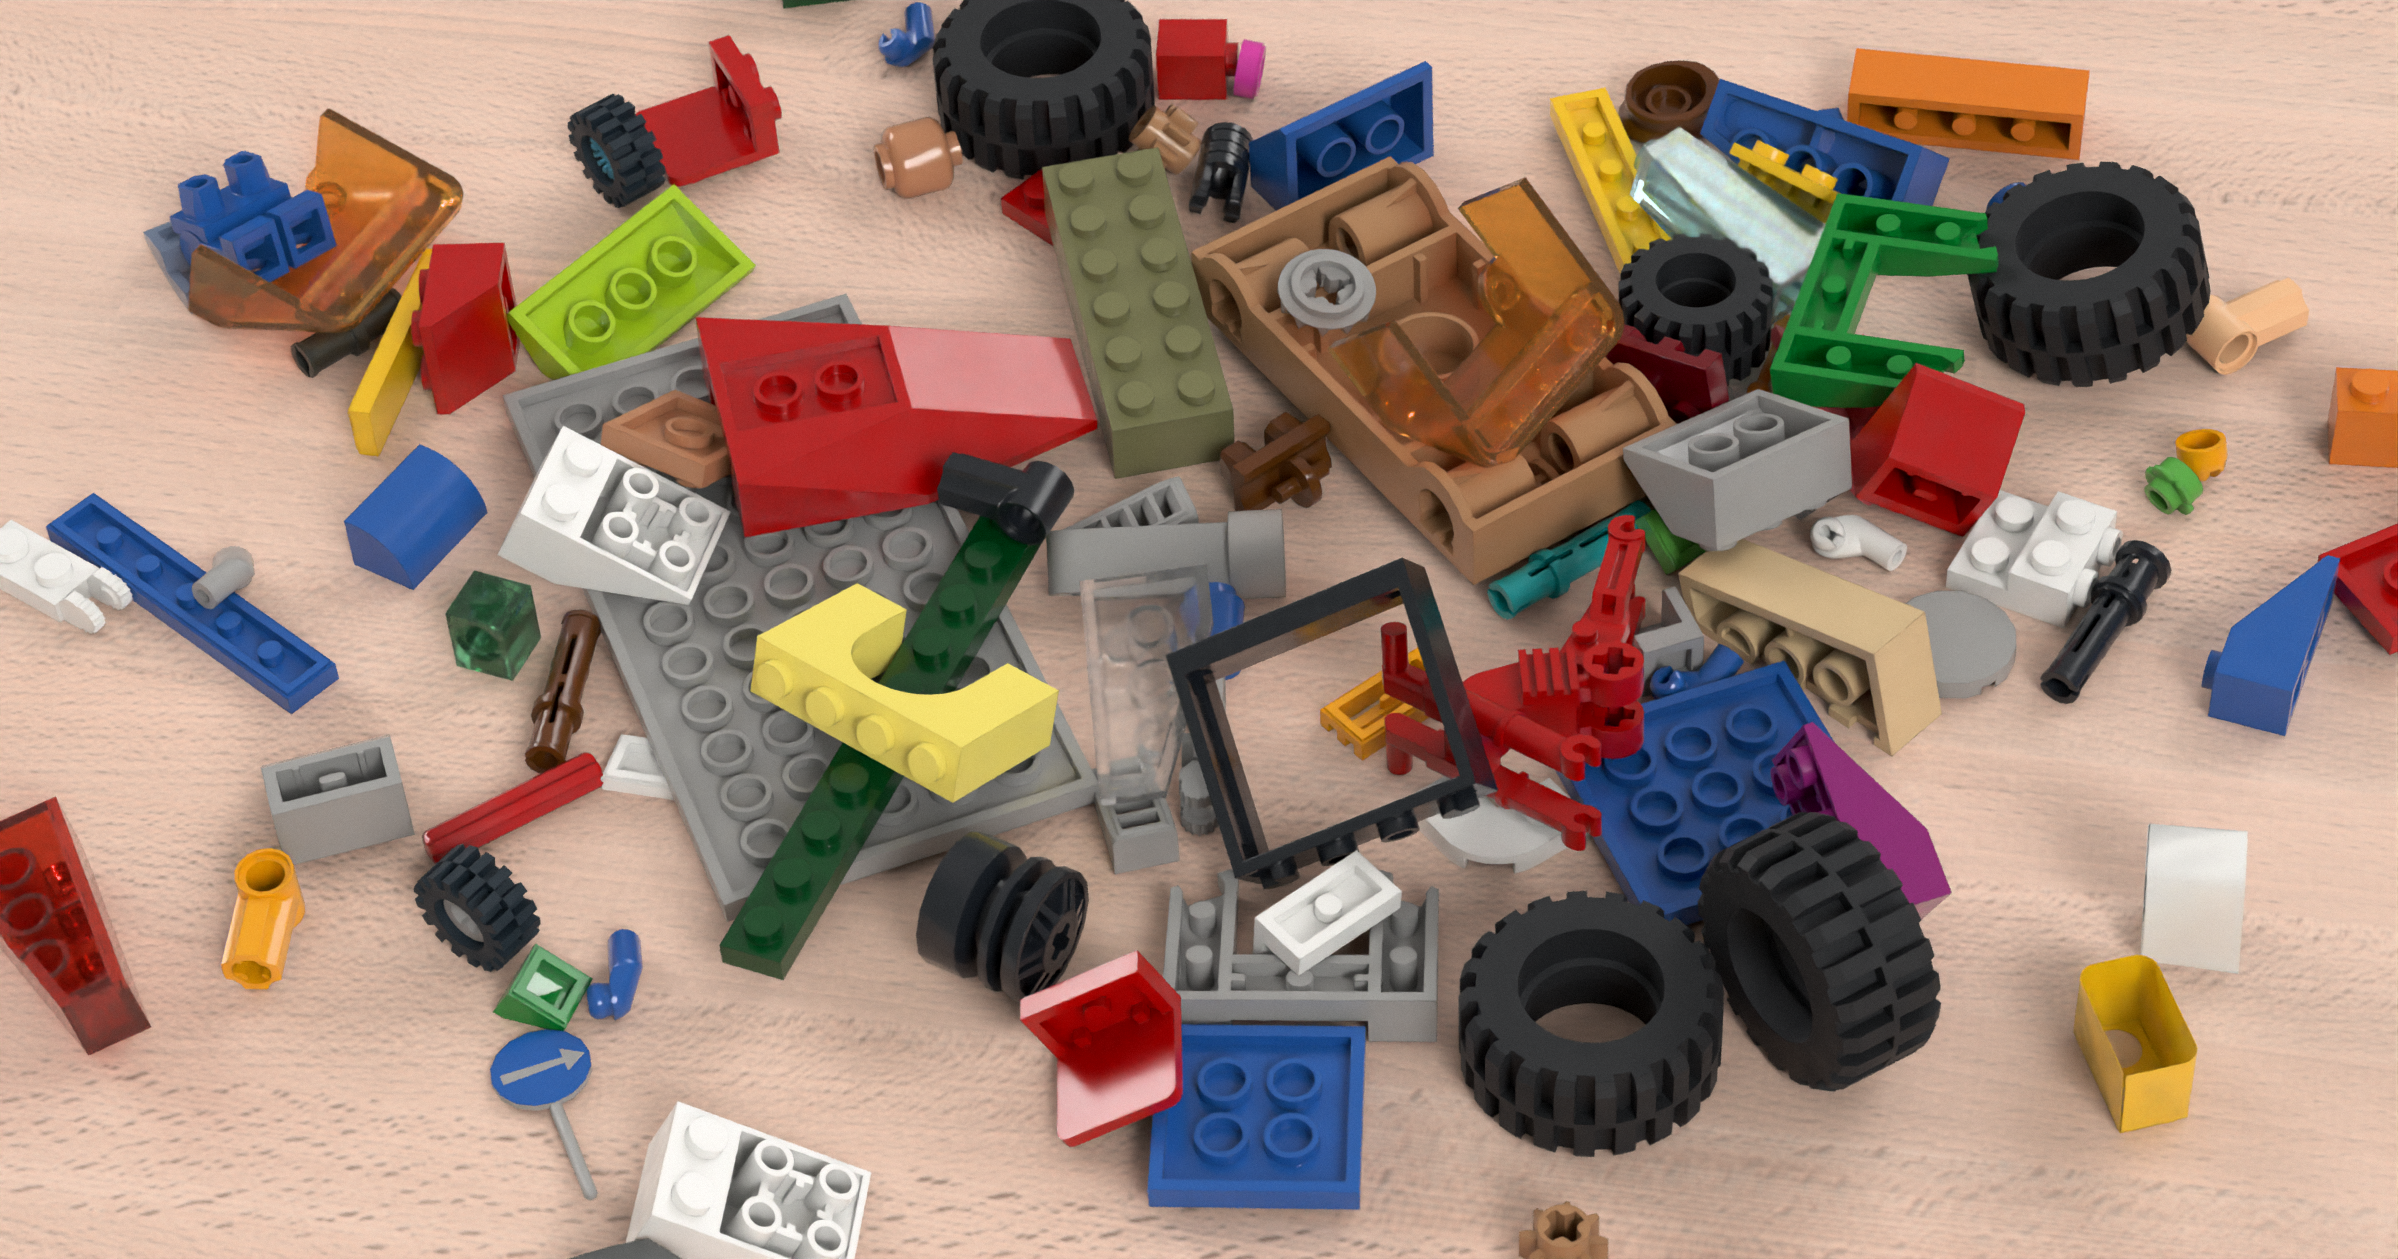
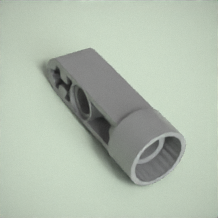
[1046,509,1286,599]

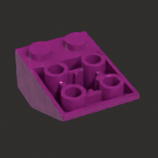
[1771,722,1952,920]

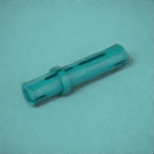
[1487,501,1651,620]

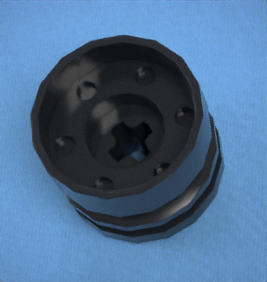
[916,832,1089,1002]

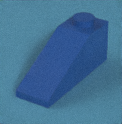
[2201,555,2340,736]

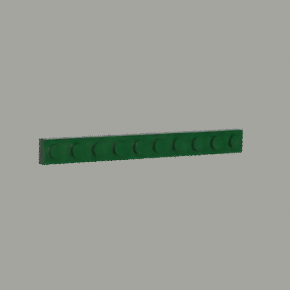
[719,516,1044,980]

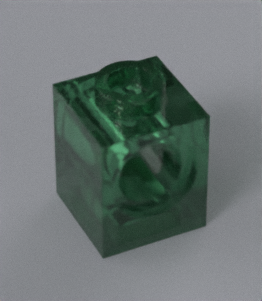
[445,570,541,681]

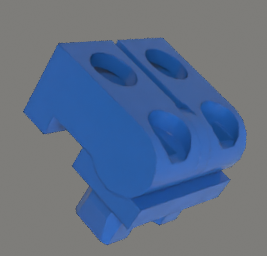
[170,151,337,295]

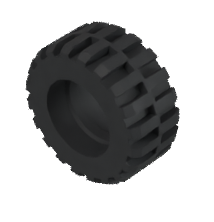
[932,0,1155,180]
[1967,161,2211,387]
[1698,812,1941,1092]
[1458,891,1724,1157]

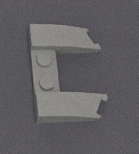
[1163,870,1439,1042]

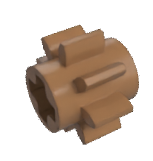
[1129,104,1201,175]
[1519,1201,1608,1259]

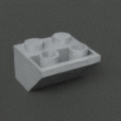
[261,734,415,865]

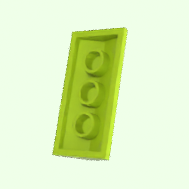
[507,184,756,380]

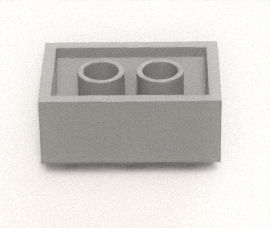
[1623,389,1852,551]

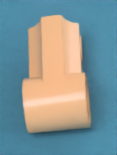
[2186,277,2309,375]

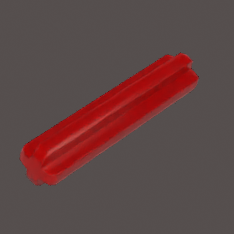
[422,752,604,864]

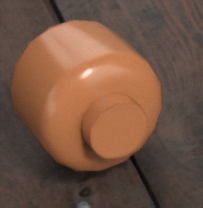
[873,117,963,199]

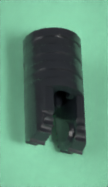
[1189,122,1253,223]

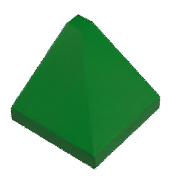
[493,944,593,1031]

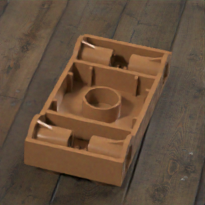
[1191,157,1677,585]

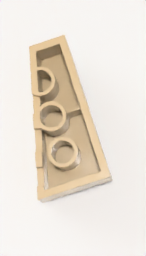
[1678,539,1942,756]

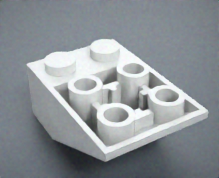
[497,426,731,605]
[626,1101,871,1259]

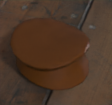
[1618,60,1720,145]

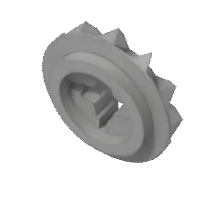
[1277,249,1376,337]

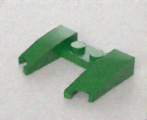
[1770,193,1999,408]

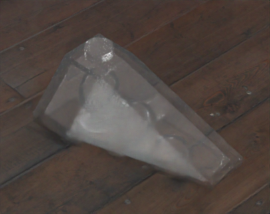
[1079,564,1214,806]

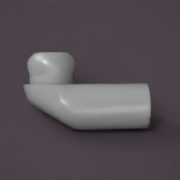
[192,546,255,609]

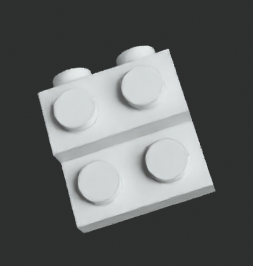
[1946,490,2123,629]

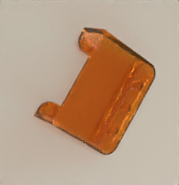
[188,108,463,333]

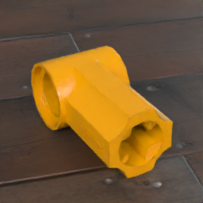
[221,848,305,989]

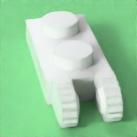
[0,520,133,634]

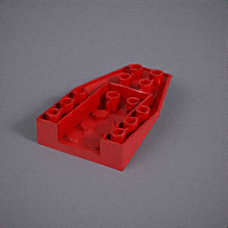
[696,317,1098,538]

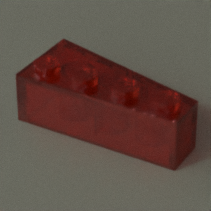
[0,797,151,1056]

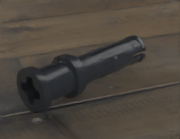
[2040,540,2172,704]

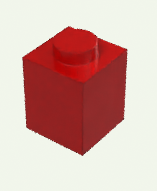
[1156,19,1239,100]

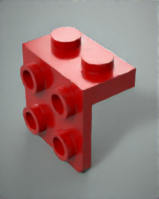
[635,35,782,187]
[1020,950,1183,1147]

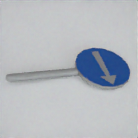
[490,1029,597,1200]

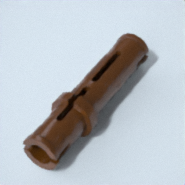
[525,609,601,774]

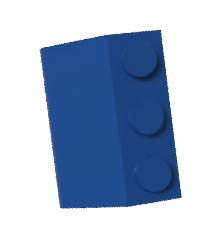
[1249,61,1434,211]

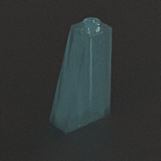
[1630,127,1825,325]

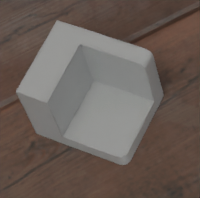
[1634,586,1704,697]

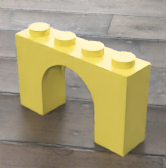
[750,583,1059,803]

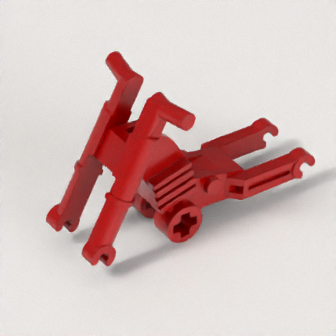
[1380,515,1646,851]

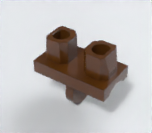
[1220,412,1332,511]

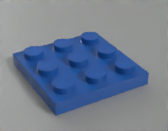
[1147,1024,1366,1210]

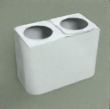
[2140,824,2248,974]

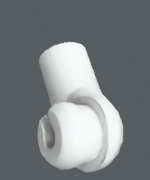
[1810,515,1907,571]

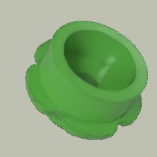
[2144,457,2203,515]

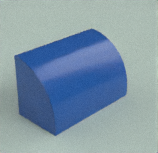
[344,444,488,590]

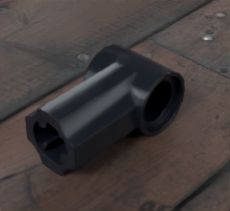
[937,452,1074,545]

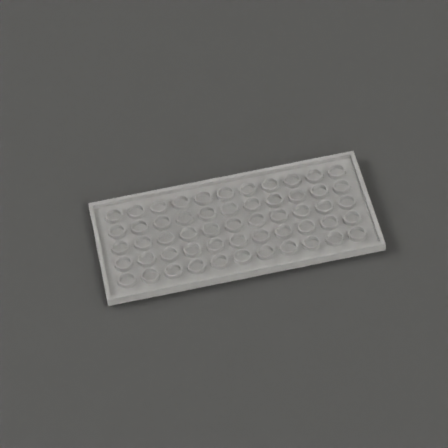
[503,294,1099,922]

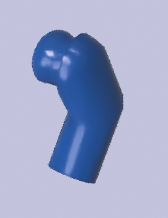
[878,2,935,67]
[1650,644,1744,700]
[587,929,643,1020]

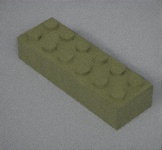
[1042,147,1235,479]

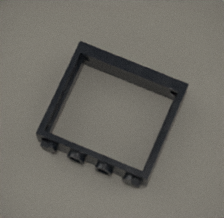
[1165,558,1498,889]

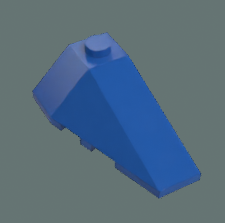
[1700,79,1950,206]

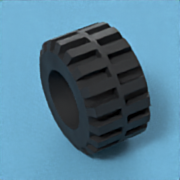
[1618,233,1773,386]

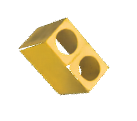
[2073,955,2198,1133]

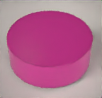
[1233,39,1266,99]

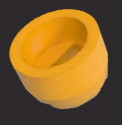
[2175,429,2228,482]

